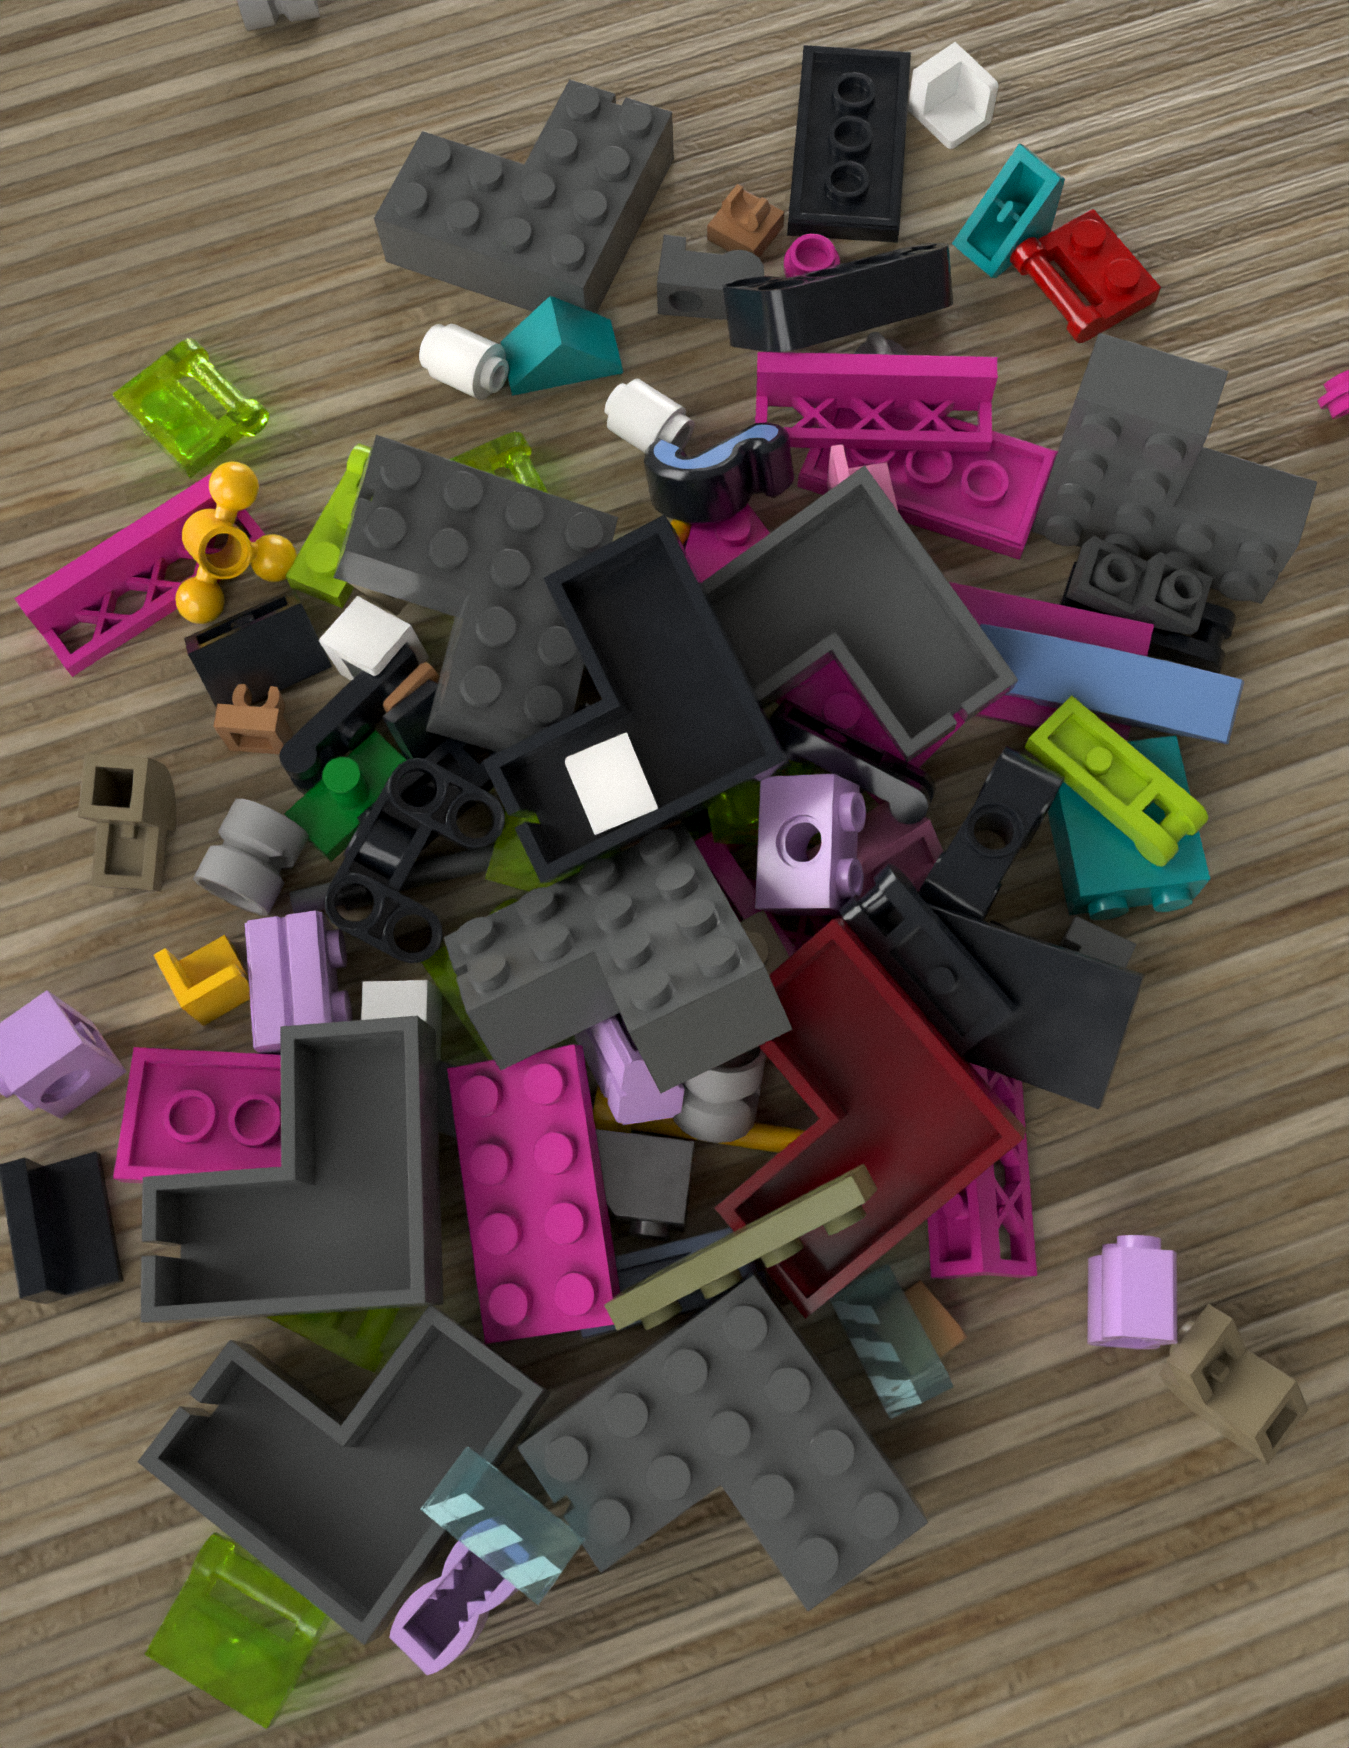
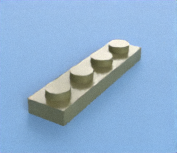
[604,1164,878,1331]

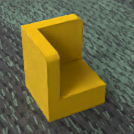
[153,935,250,1026]

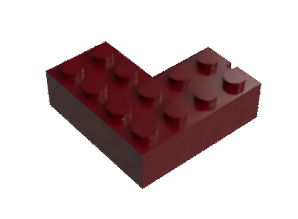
[715,918,1026,1319]

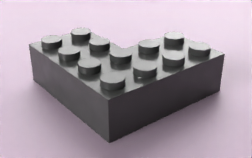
[374,79,674,314]
[1031,333,1317,604]
[334,435,618,752]
[702,465,1018,763]
[444,822,792,1093]
[140,1015,444,1323]
[517,1269,928,1612]
[138,1304,551,1645]

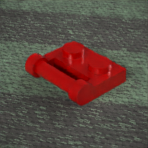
[1010,209,1161,343]

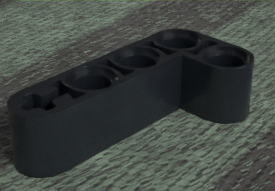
[723,243,953,352]

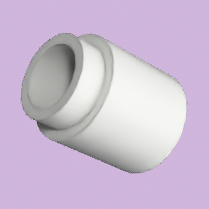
[419,324,509,400]
[605,378,694,453]

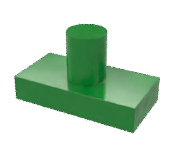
[284,730,406,862]

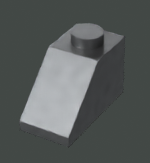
[596,1129,695,1241]

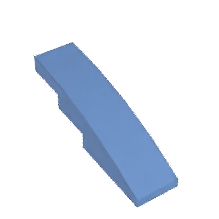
[980,624,1244,744]

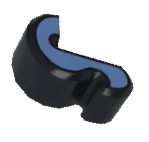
[644,422,794,525]

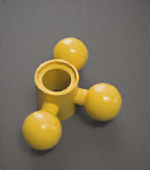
[175,461,297,624]

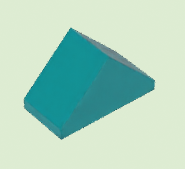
[952,144,1065,278]
[500,295,623,396]

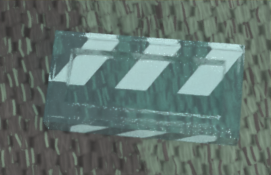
[830,1264,954,1420]
[420,1446,586,1605]

